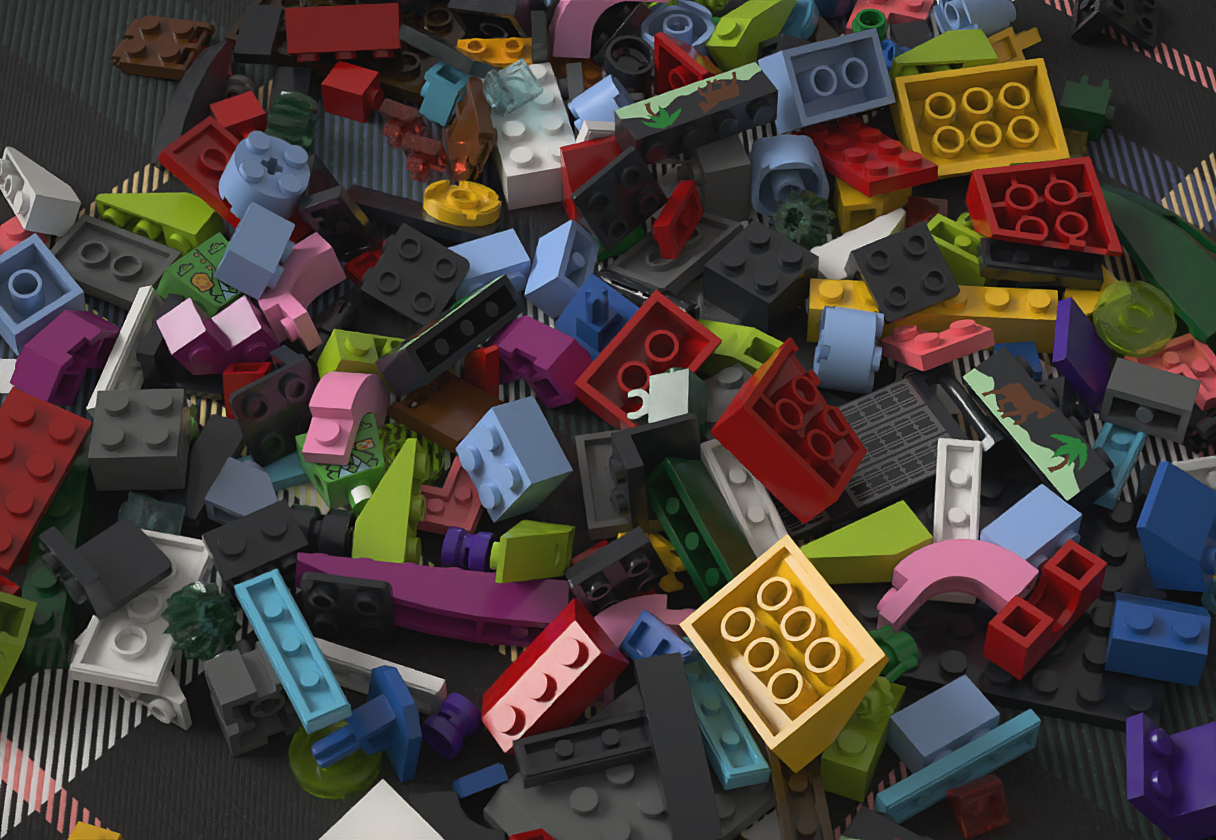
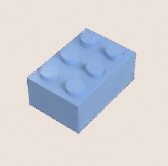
[758,28,896,135]

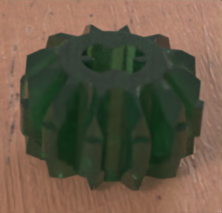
[265,91,320,153]
[767,190,836,251]
[161,581,242,661]

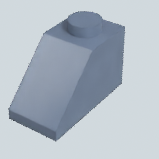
[204,457,278,525]

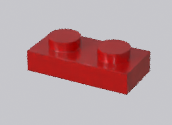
[653,180,704,259]

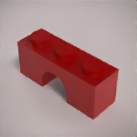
[983,539,1108,681]

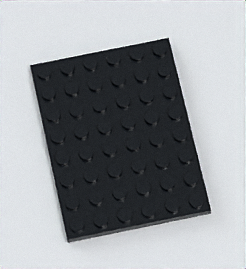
[821,474,1177,732]

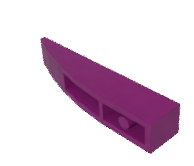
[295,553,569,648]

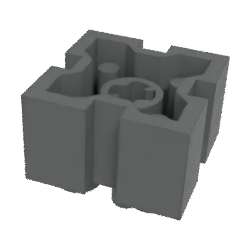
[202,639,305,757]

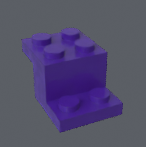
[1126,713,1216,840]

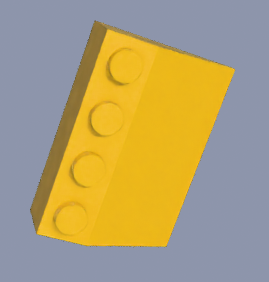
[889,58,1070,179]
[679,534,889,773]

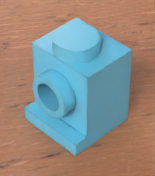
[419,60,474,127]

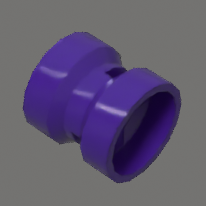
[441,526,496,573]
[420,693,484,759]

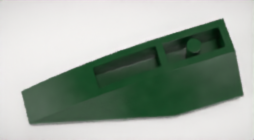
[1100,184,1216,344]

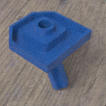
[555,273,639,361]
[311,665,422,783]

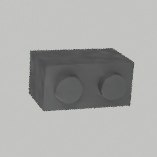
[1098,358,1201,444]

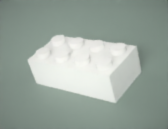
[478,62,576,210]

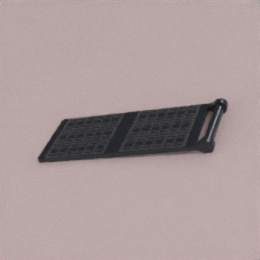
[767,362,1011,542]

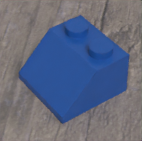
[1136,461,1216,593]
[1104,592,1211,687]

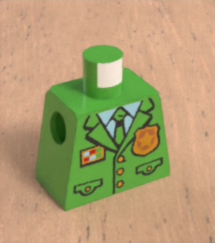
[156,232,251,318]
[295,413,386,516]

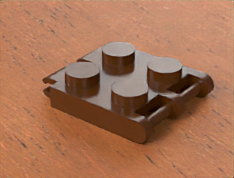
[111,15,215,80]
[444,77,498,185]
[387,370,504,454]

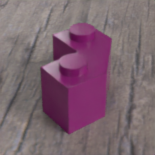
[156,295,281,375]
[10,309,121,405]
[483,315,593,409]

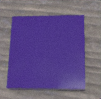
[1052,297,1112,414]

